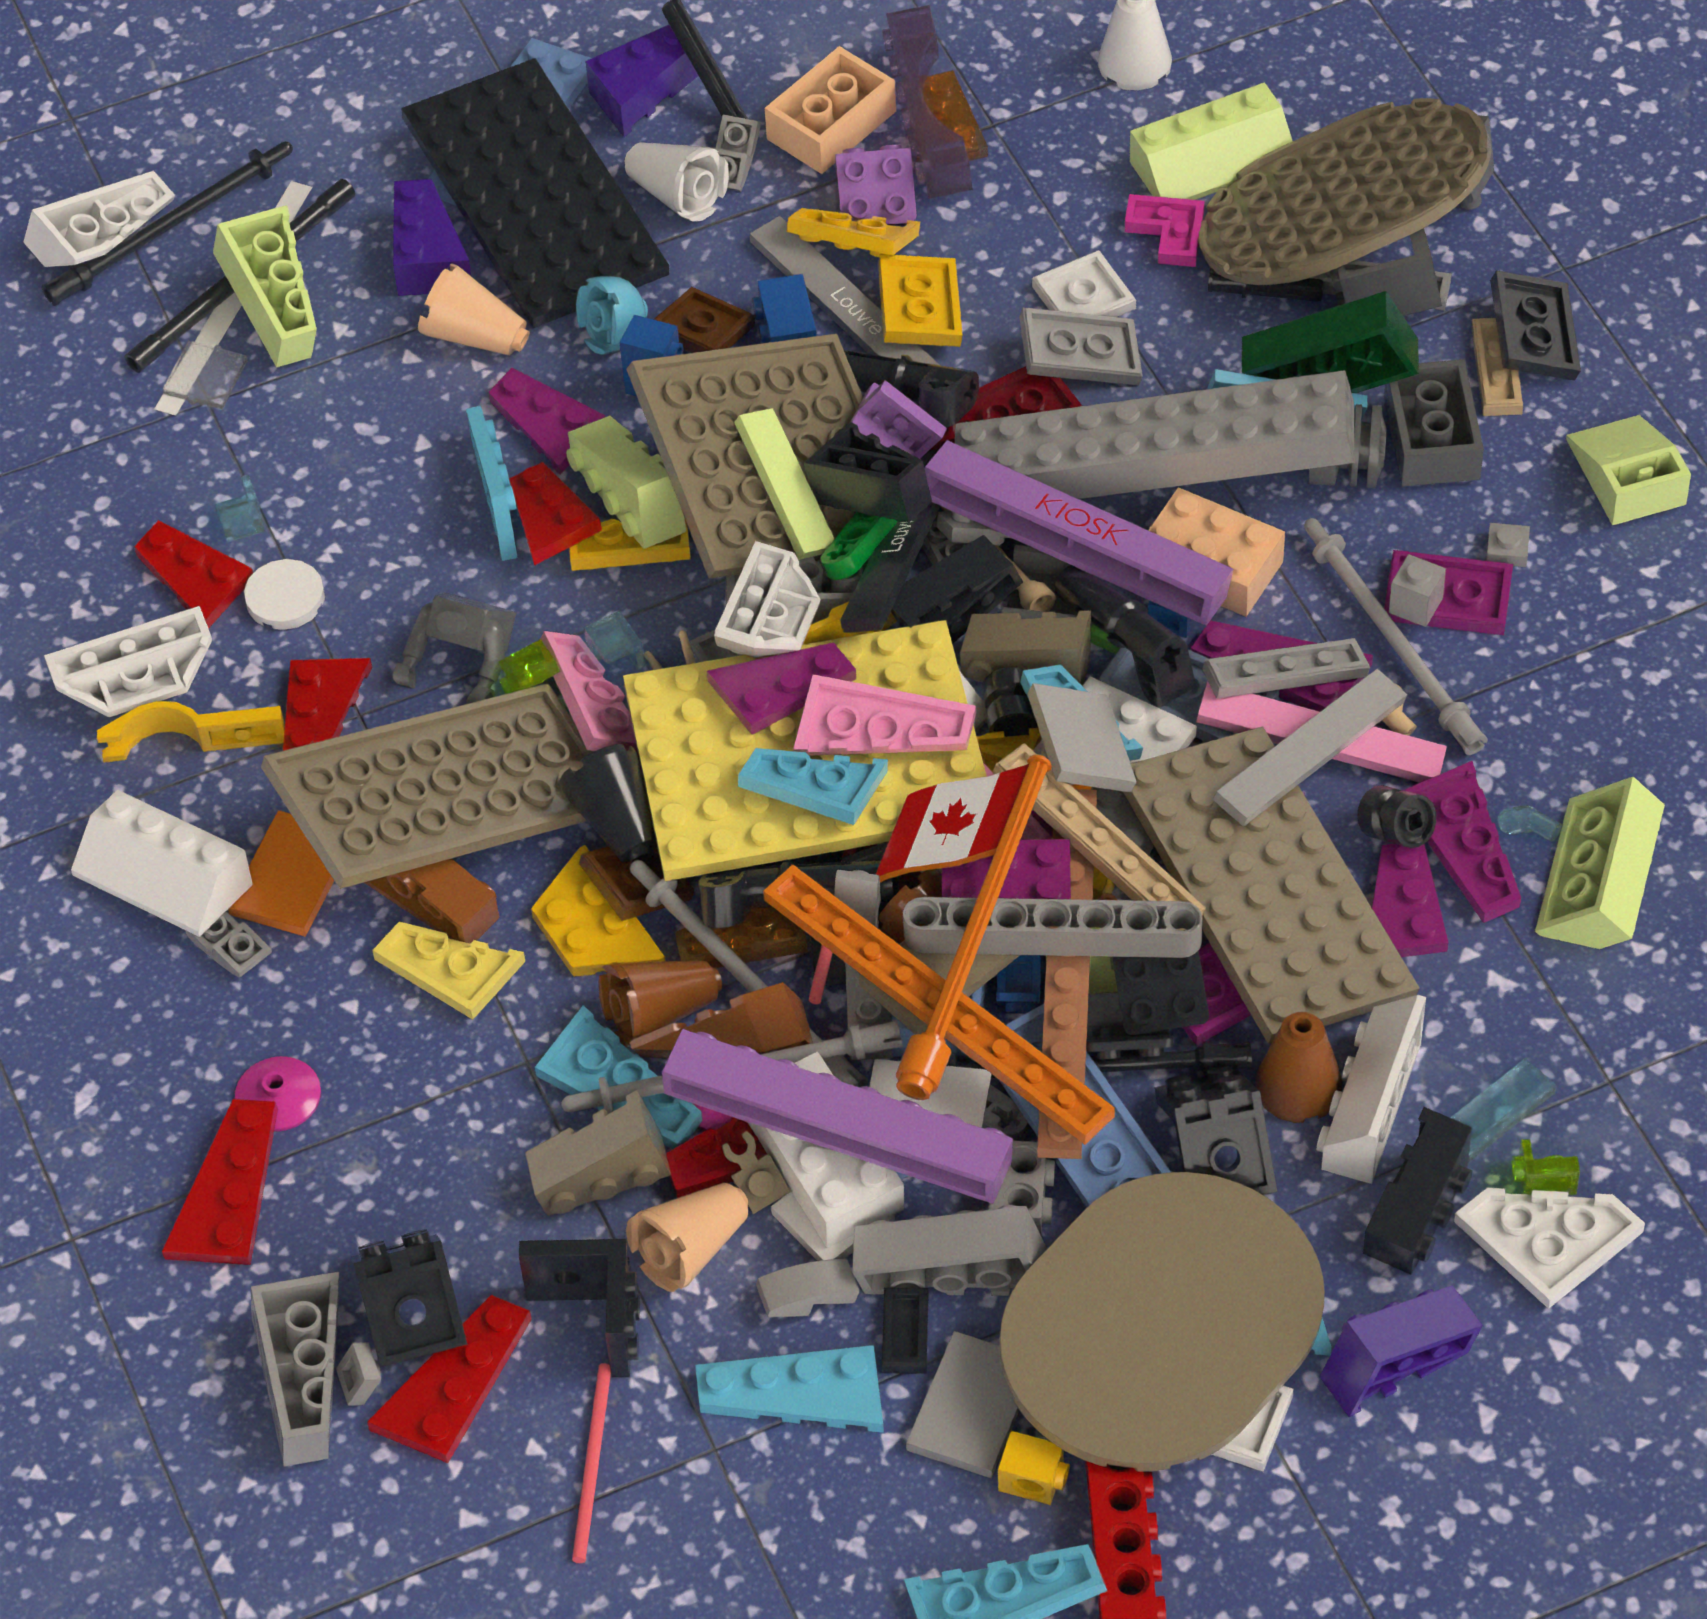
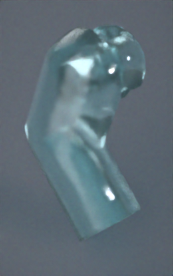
[1498,805,1562,842]

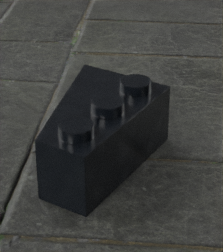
[804,422,932,523]
[891,535,1023,644]
[1363,1107,1473,1275]

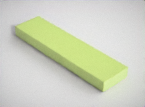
[734,408,834,560]

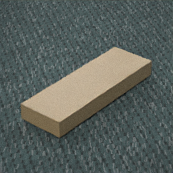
[1471,318,1523,416]

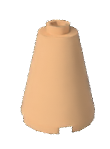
[418,264,530,356]
[626,1183,748,1292]

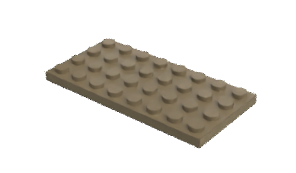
[261,684,594,889]
[1123,726,1420,1044]

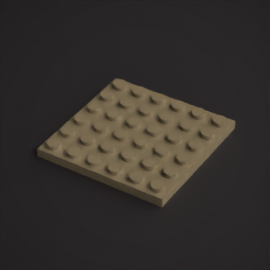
[626,334,863,579]

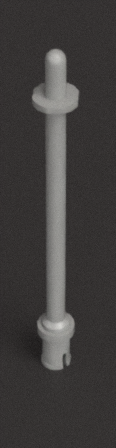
[1304,518,1488,755]
[630,860,868,1087]
[561,1020,903,1114]

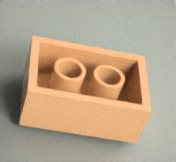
[764,46,896,174]
[1148,487,1285,617]

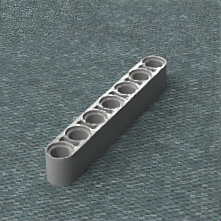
[903,897,1202,958]

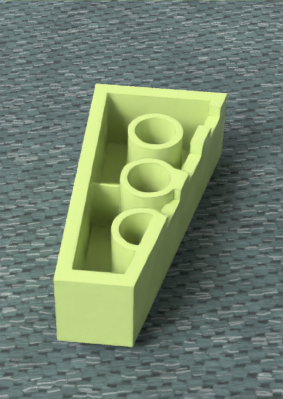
[213,205,317,368]
[566,416,686,549]

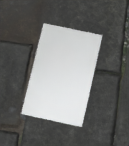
[869,1059,991,1128]

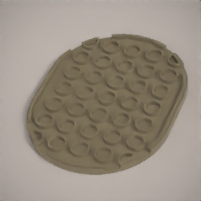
[1198,98,1491,285]
[999,1172,1325,1471]

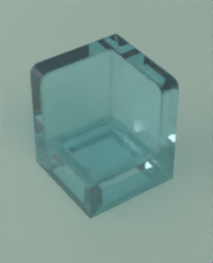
[214,475,265,542]
[584,610,645,670]

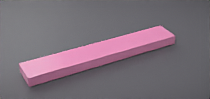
[1196,682,1447,783]

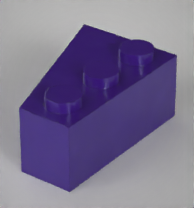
[585,25,698,138]
[393,179,472,296]

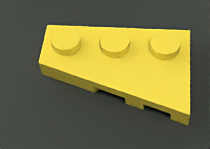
[373,922,525,1020]

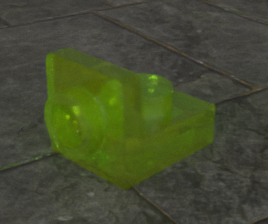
[498,639,560,694]
[1512,1139,1580,1195]

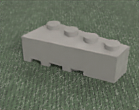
[852,1205,1047,1296]
[251,1272,339,1466]

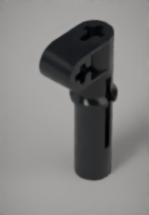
[844,350,979,428]
[1055,565,1195,708]
[699,859,899,928]

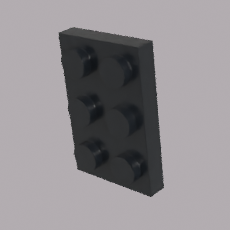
[1490,270,1581,381]

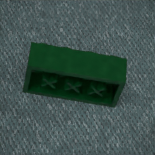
[1242,291,1419,394]

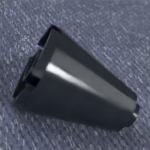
[559,744,657,864]

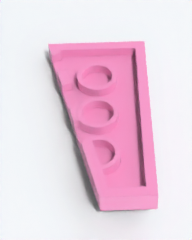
[538,631,638,755]
[793,674,976,756]

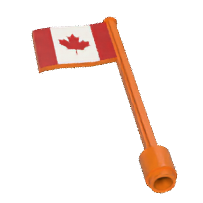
[876,754,1052,1100]

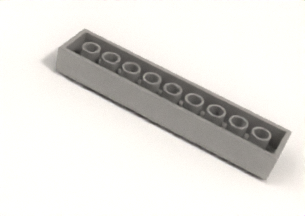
[955,371,1355,499]

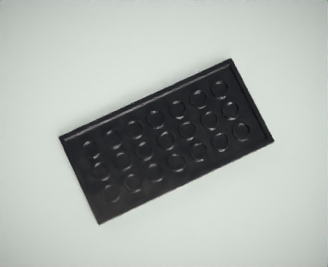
[401,58,669,328]

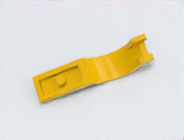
[97,701,285,763]

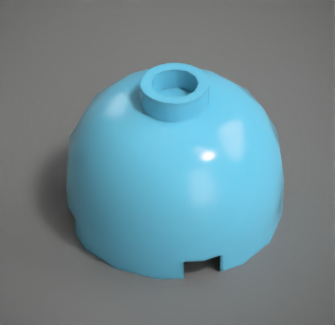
[576,276,648,355]

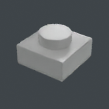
[1486,523,1530,567]
[336,1342,381,1406]

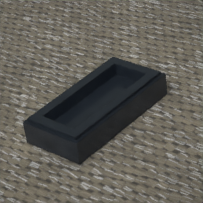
[882,1287,929,1374]

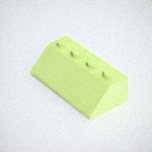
[1130,82,1292,200]
[1535,777,1665,949]

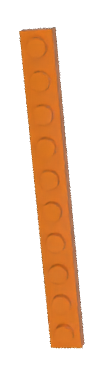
[763,865,1115,1145]

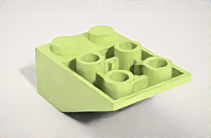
[1566,415,1691,525]

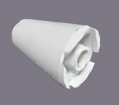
[1098,0,1172,91]
[625,142,729,222]

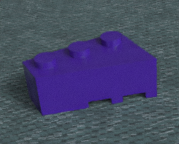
[1319,1285,1483,1418]

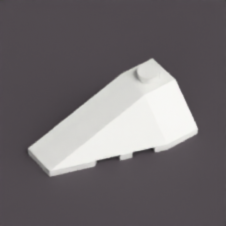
[23,171,175,267]

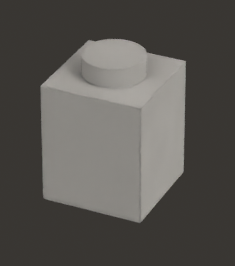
[1389,554,1446,627]

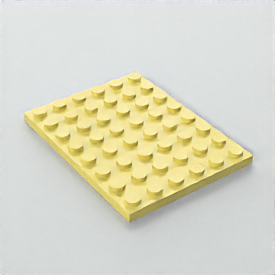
[623,620,987,881]

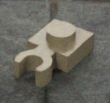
[722,1131,791,1214]

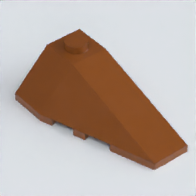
[630,982,813,1058]

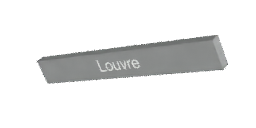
[750,216,939,365]

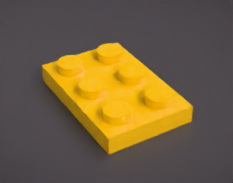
[878,254,963,347]

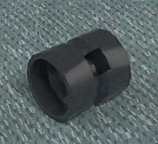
[982,667,1038,737]
[1357,785,1436,848]

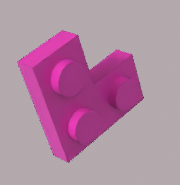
[1125,194,1205,267]

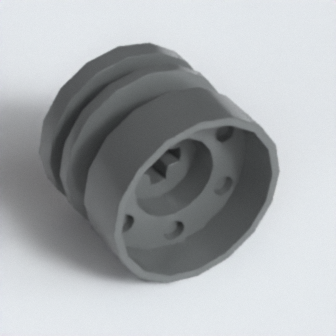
[1309,404,1387,488]

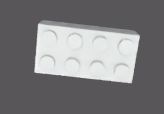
[748,1052,904,1248]

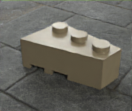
[960,611,1091,686]
[525,1090,671,1216]

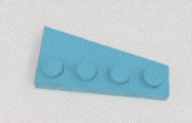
[695,1345,884,1433]

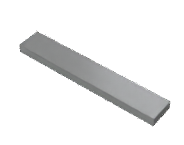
[1213,669,1408,827]

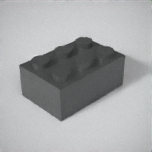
[1384,359,1484,487]

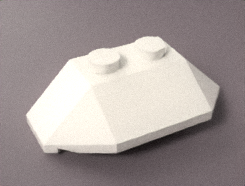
[714,541,821,658]
[44,606,212,717]

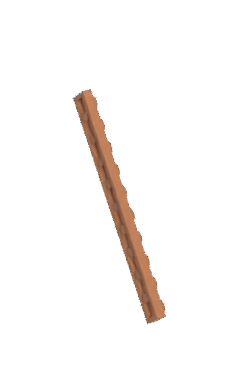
[1037,789,1097,1159]

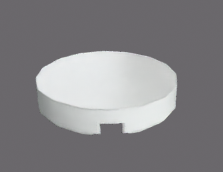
[244,559,325,630]

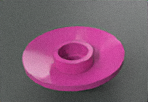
[235,1056,321,1132]

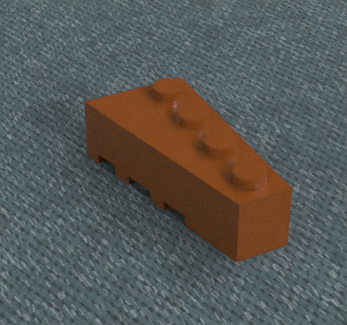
[363,858,499,944]

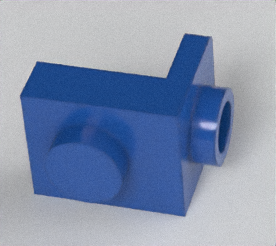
[996,955,1041,1014]

